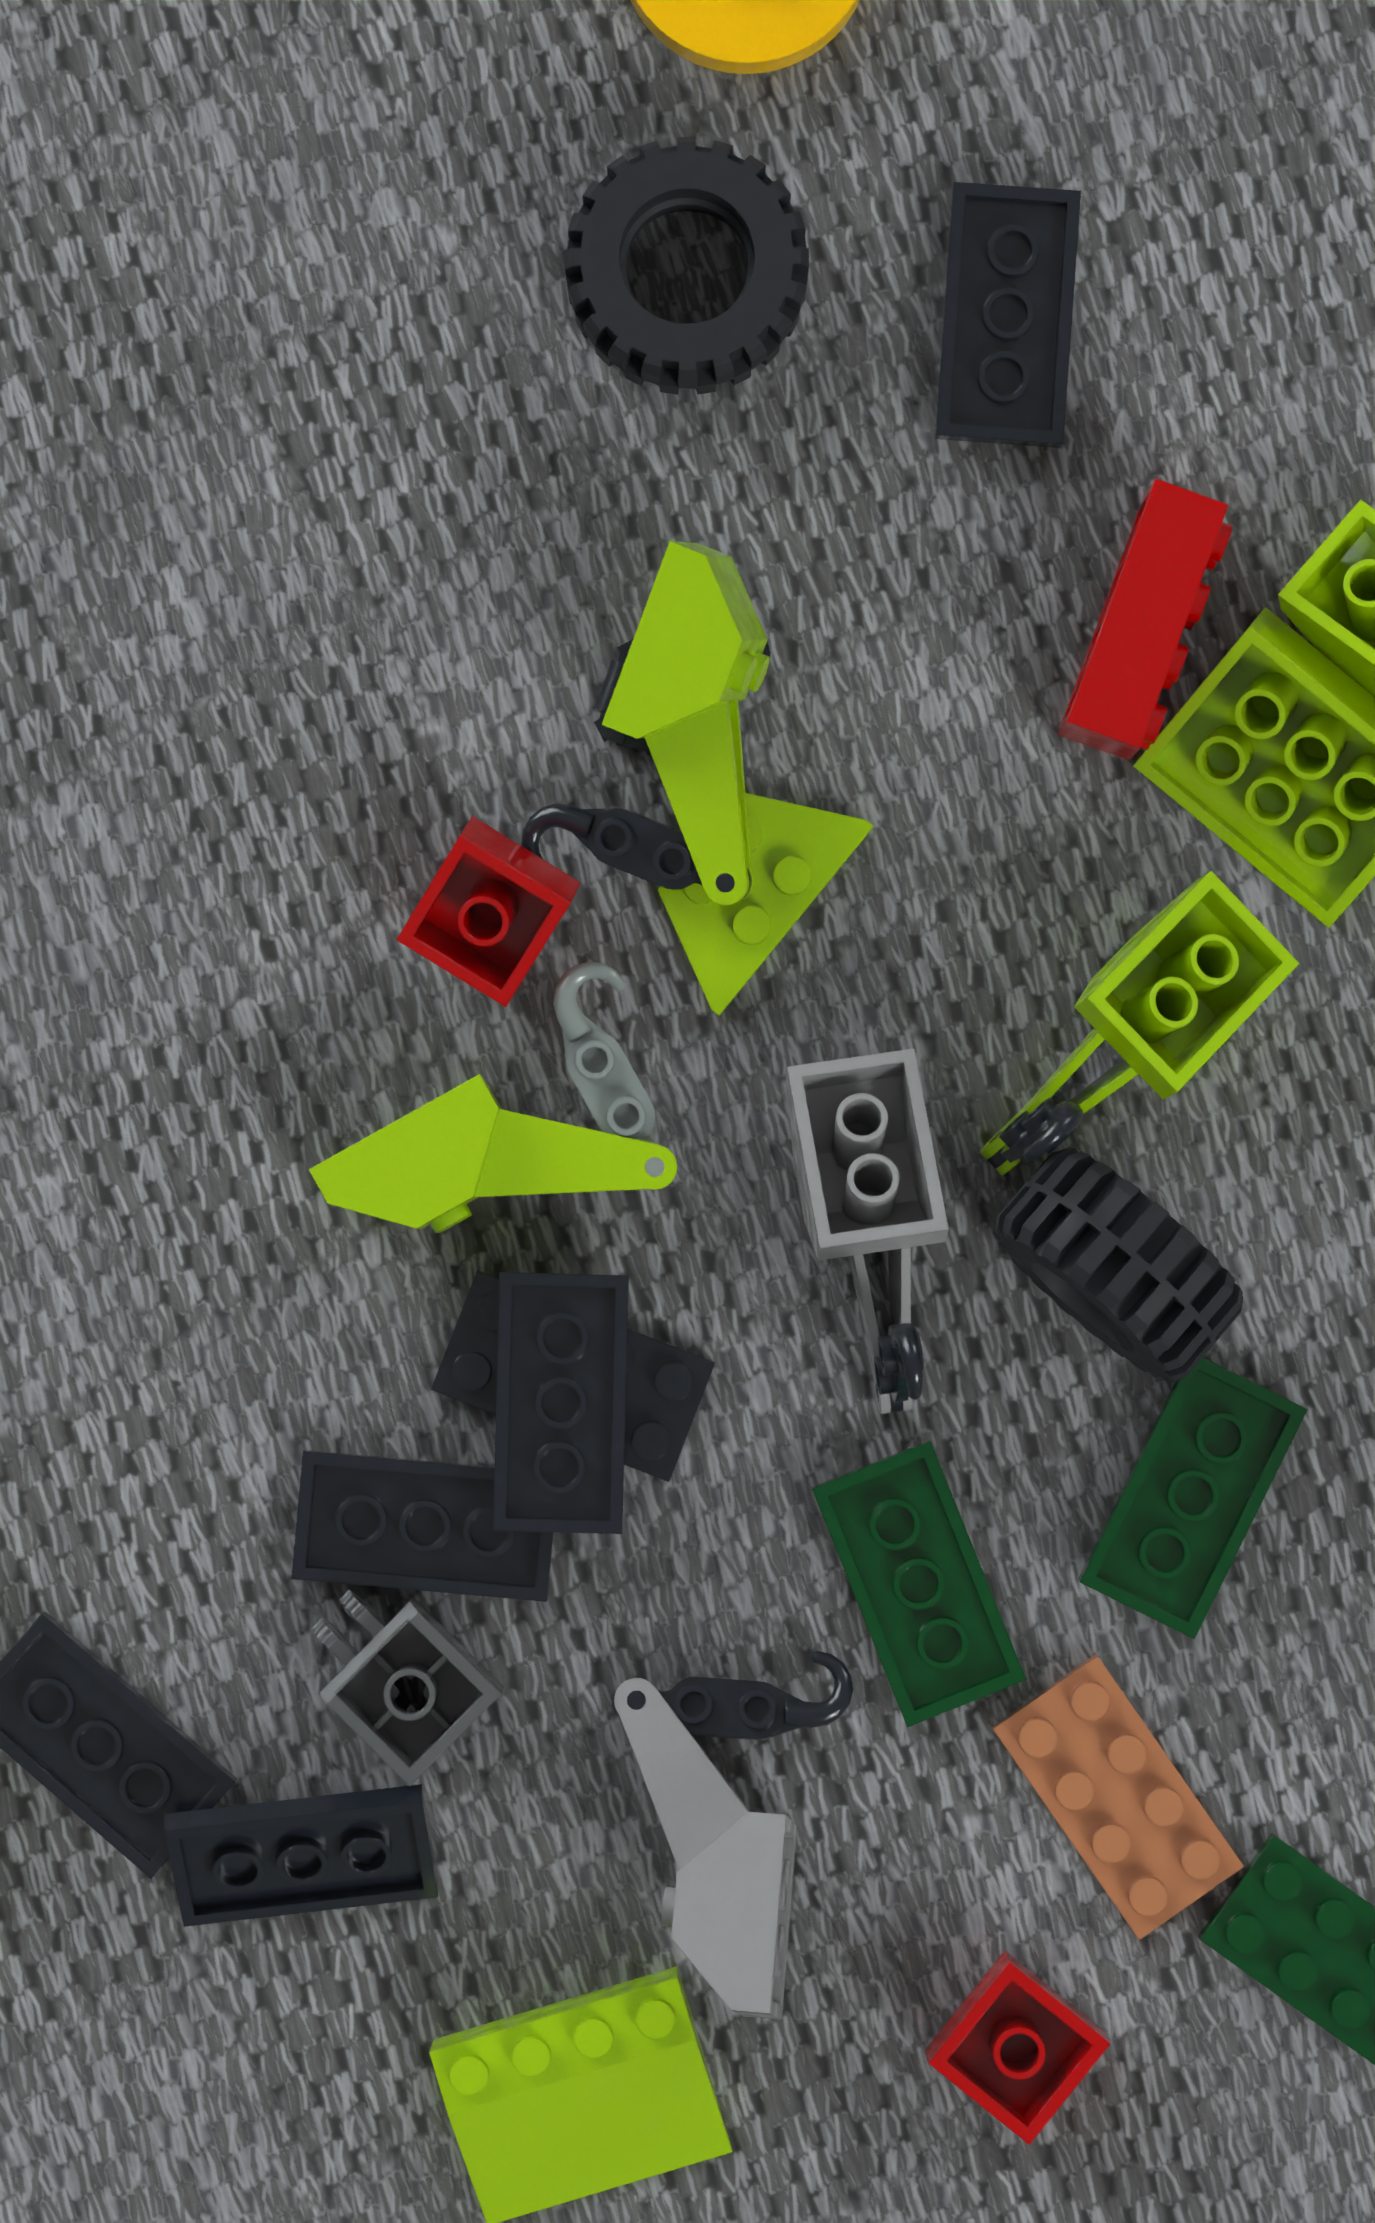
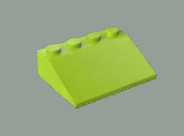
[1133,607,1375,928]
[429,1966,733,2223]

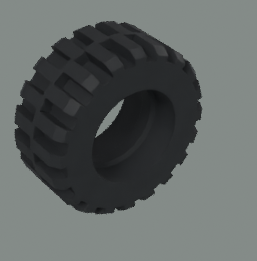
[565,137,809,395]
[994,1147,1243,1383]

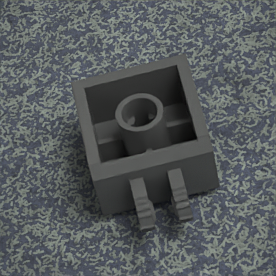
[311,1590,504,1786]

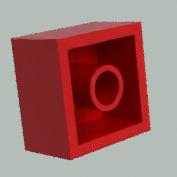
[396,816,581,1007]
[925,1950,1111,2145]

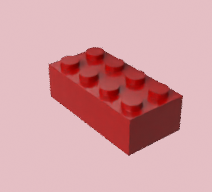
[1057,478,1233,761]

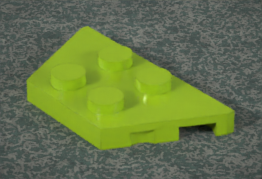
[658,793,874,1017]

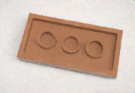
[992,1654,1244,1940]

